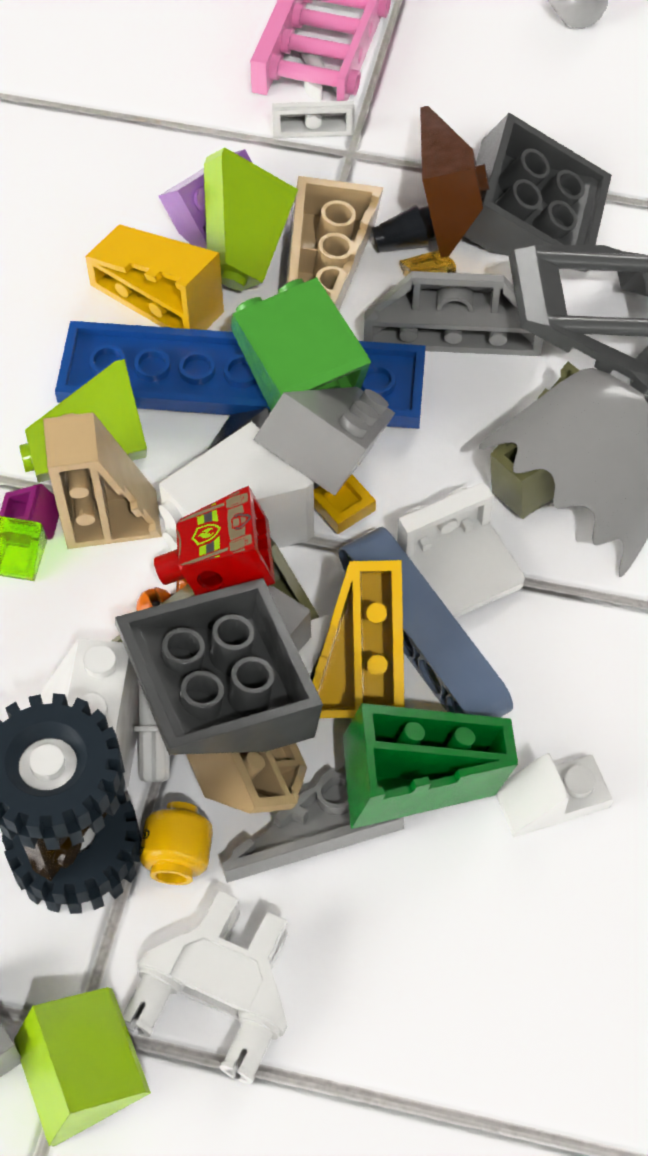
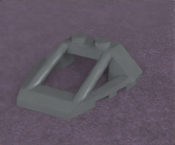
[509,245,648,395]

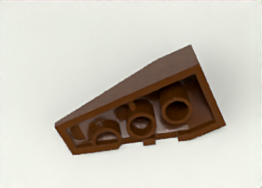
[420,106,490,258]

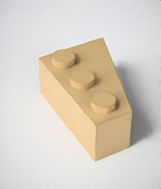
[43,413,162,549]

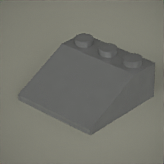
[464,112,612,272]
[115,578,323,755]

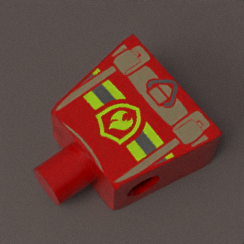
[154,486,275,595]

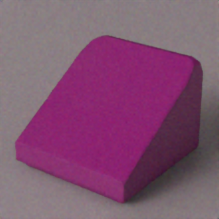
[0,484,59,540]

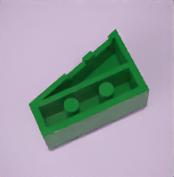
[343,703,518,829]

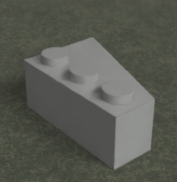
[253,387,395,496]

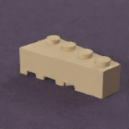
[286,176,384,311]

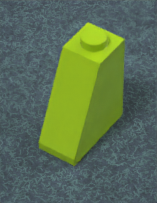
[204,147,298,291]
[19,359,147,483]

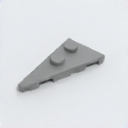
[222,765,404,883]

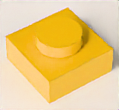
[314,474,376,534]

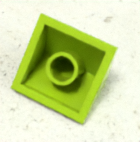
[13,987,151,1147]

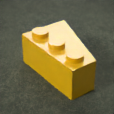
[85,224,224,330]

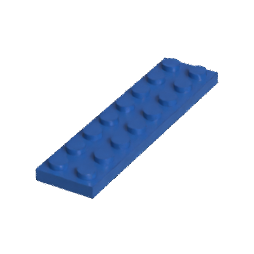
[55,321,426,429]

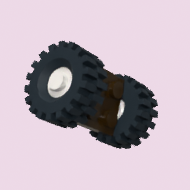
[0,693,142,914]

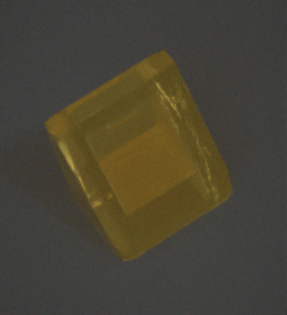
[399,250,456,277]

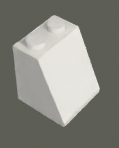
[159,421,315,551]
[41,639,139,793]

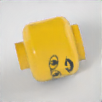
[140,801,213,885]

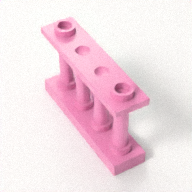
[250,0,391,101]

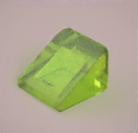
[0,516,47,582]

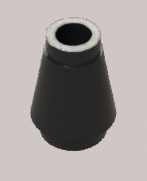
[372,205,436,253]

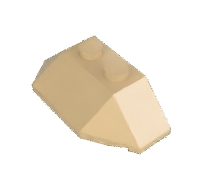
[186,743,307,814]

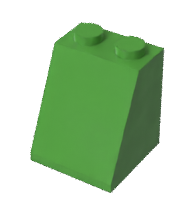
[231,277,371,411]

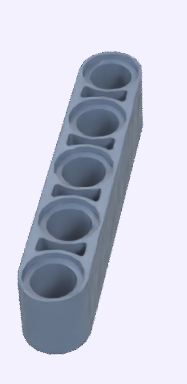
[338,526,513,717]

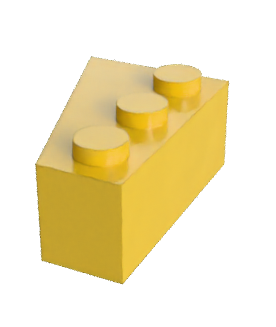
[312,560,405,718]

